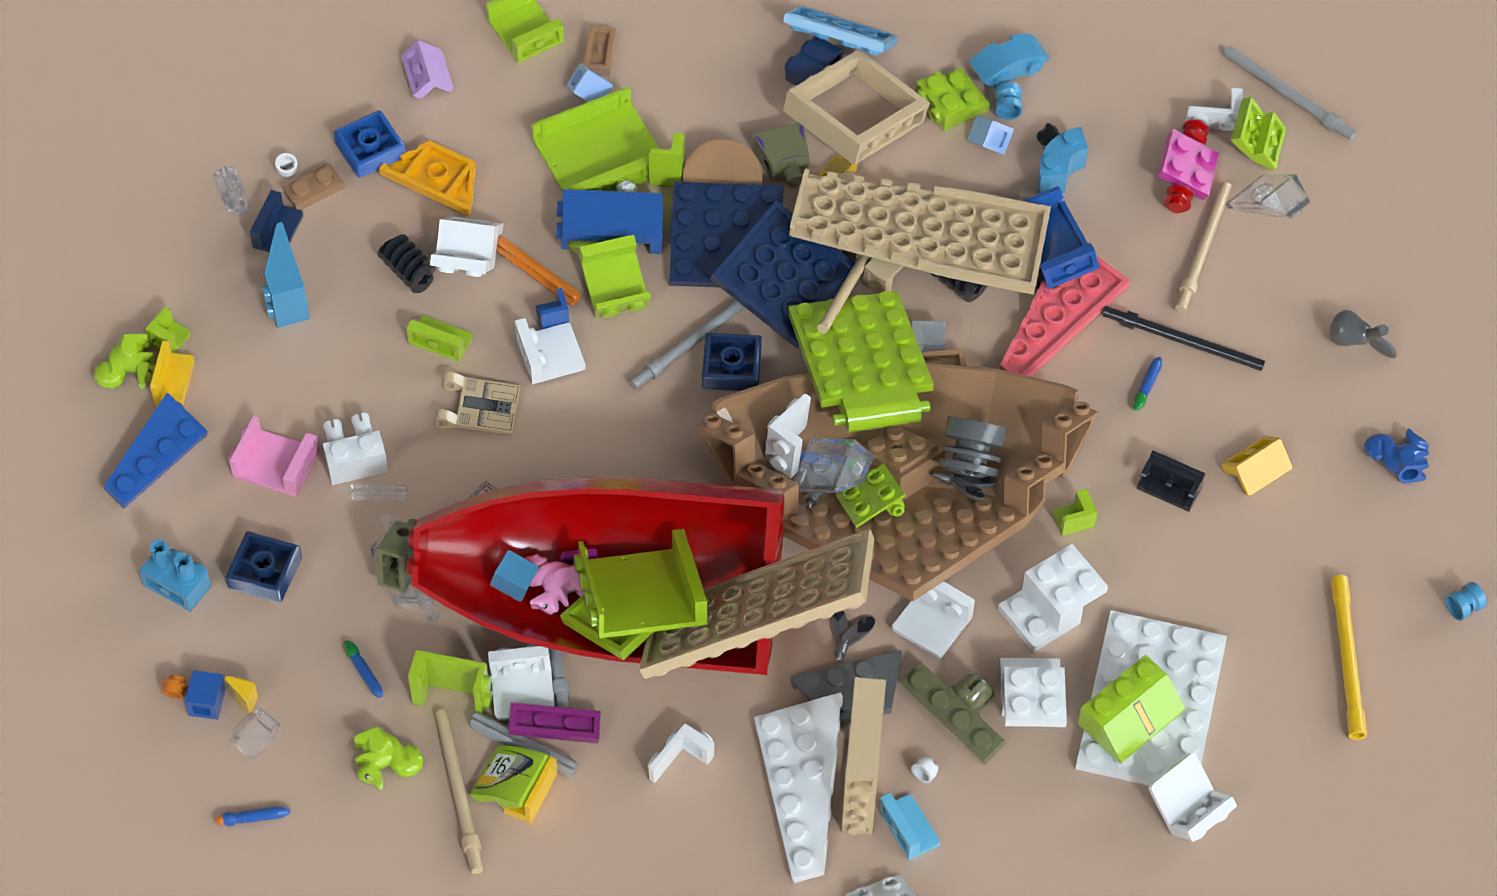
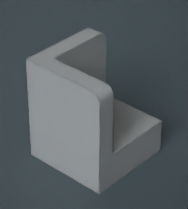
[912,321,946,352]

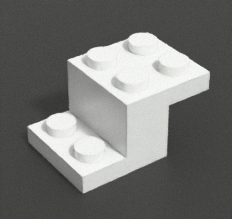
[430,216,504,277]
[998,544,1108,652]
[1000,658,1067,727]

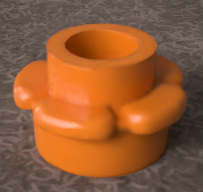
[161,675,189,699]

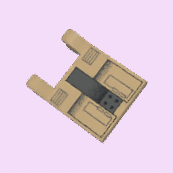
[436,371,521,436]

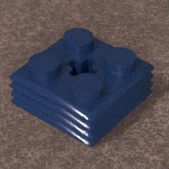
[702,332,762,391]
[225,531,302,603]

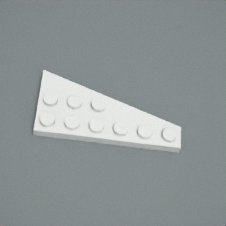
[754,692,843,883]

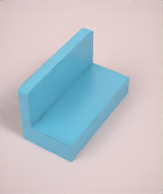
[879,793,940,860]

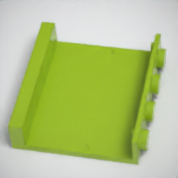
[531,86,668,192]
[574,529,707,638]

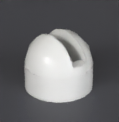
[275,153,297,177]
[911,757,938,783]

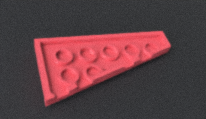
[999,255,1130,377]

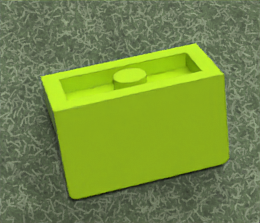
[649,133,685,188]
[406,316,473,362]

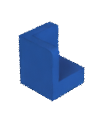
[535,288,569,330]
[185,671,226,720]

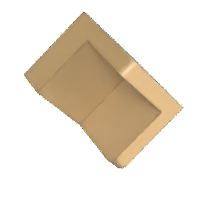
[863,258,904,293]

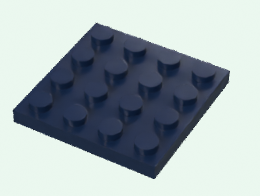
[669,182,784,288]
[710,200,855,349]

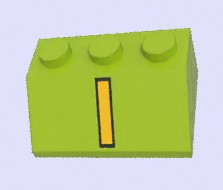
[1078,654,1185,765]

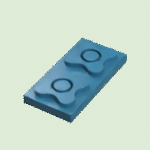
[783,6,898,55]

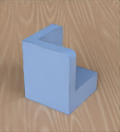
[566,63,613,101]
[967,116,1014,154]

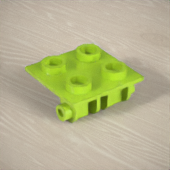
[836,463,906,528]

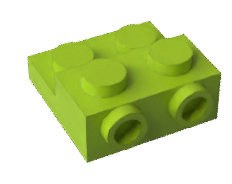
[915,67,990,131]

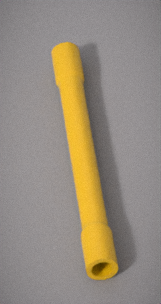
[1330,575,1367,740]

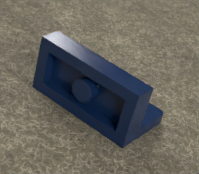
[250,190,304,253]

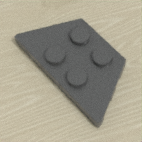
[790,650,902,725]

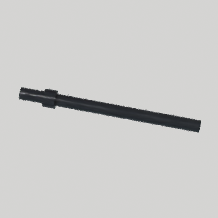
[1102,306,1265,371]

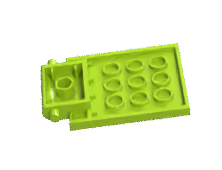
[788,291,934,433]

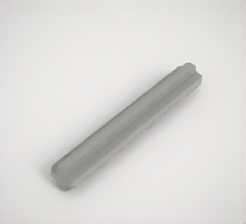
[469,712,578,778]

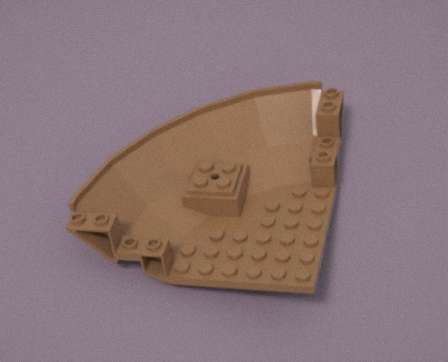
[696,363,1098,601]

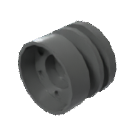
[938,416,1007,478]

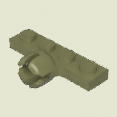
[900,661,1006,764]

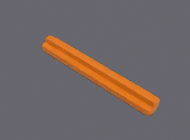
[496,236,581,306]

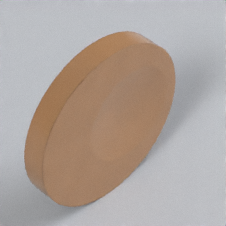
[683,139,762,185]

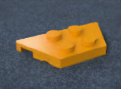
[379,140,476,216]

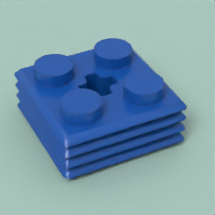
[333,110,406,178]

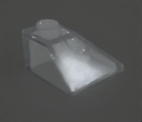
[1226,174,1310,219]
[794,438,874,493]

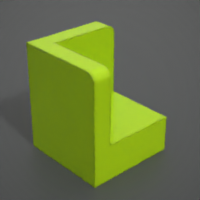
[145,307,191,353]
[1053,489,1097,536]

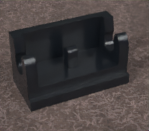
[1137,450,1205,512]

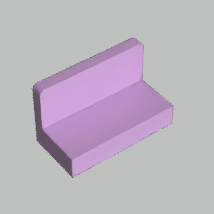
[401,40,454,99]

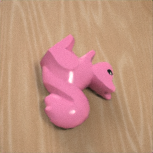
[524,554,584,615]

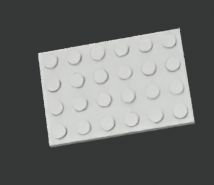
[1075,610,1227,786]

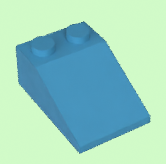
[262,222,310,328]

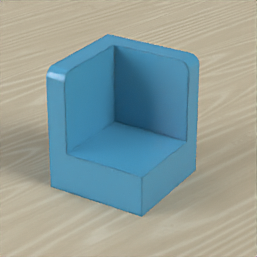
[490,550,539,601]

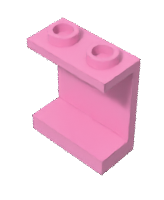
[228,416,319,497]

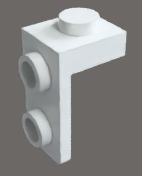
[1185,88,1243,131]
[648,723,714,783]

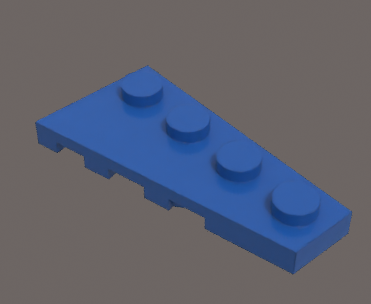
[104,393,208,509]

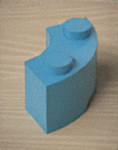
[969,34,1050,88]
[1037,127,1088,194]

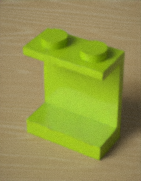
[486,0,564,63]
[579,235,651,319]
[408,650,493,714]

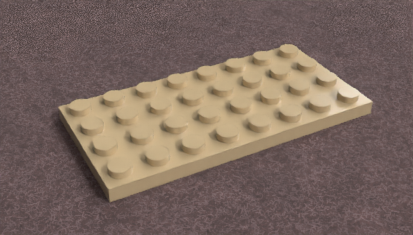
[639,529,875,679]

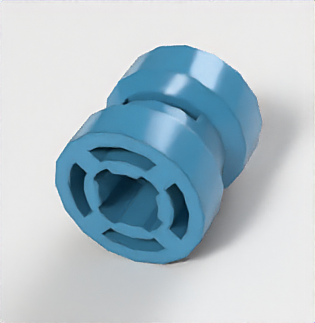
[996,82,1022,120]
[1445,582,1487,621]

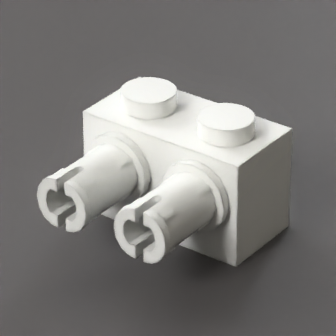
[323,413,388,485]

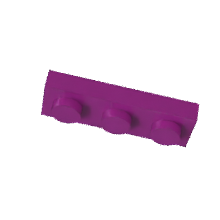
[508,703,601,744]

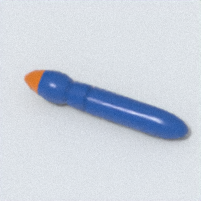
[214,807,290,826]

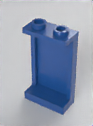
[1023,186,1099,289]
[556,190,662,254]

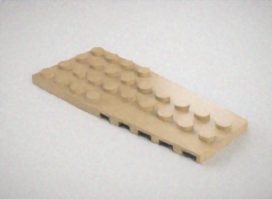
[789,169,1051,295]

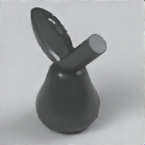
[1330,310,1397,359]

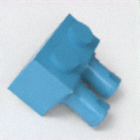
[139,539,211,612]

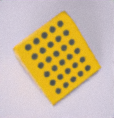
[819,155,858,176]
[225,675,258,714]

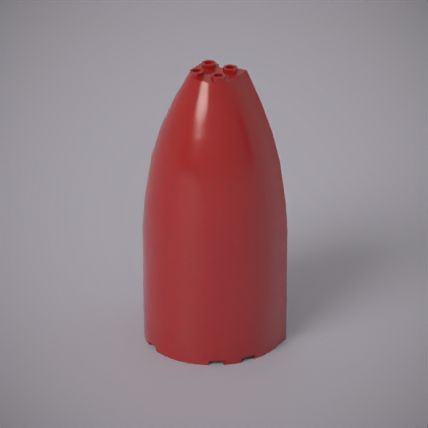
[407,476,785,675]

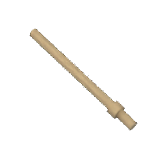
[1175,182,1232,313]
[817,254,872,334]
[435,710,483,874]

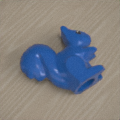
[1364,429,1429,484]

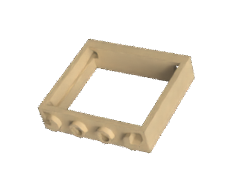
[783,50,930,165]
[842,677,886,836]

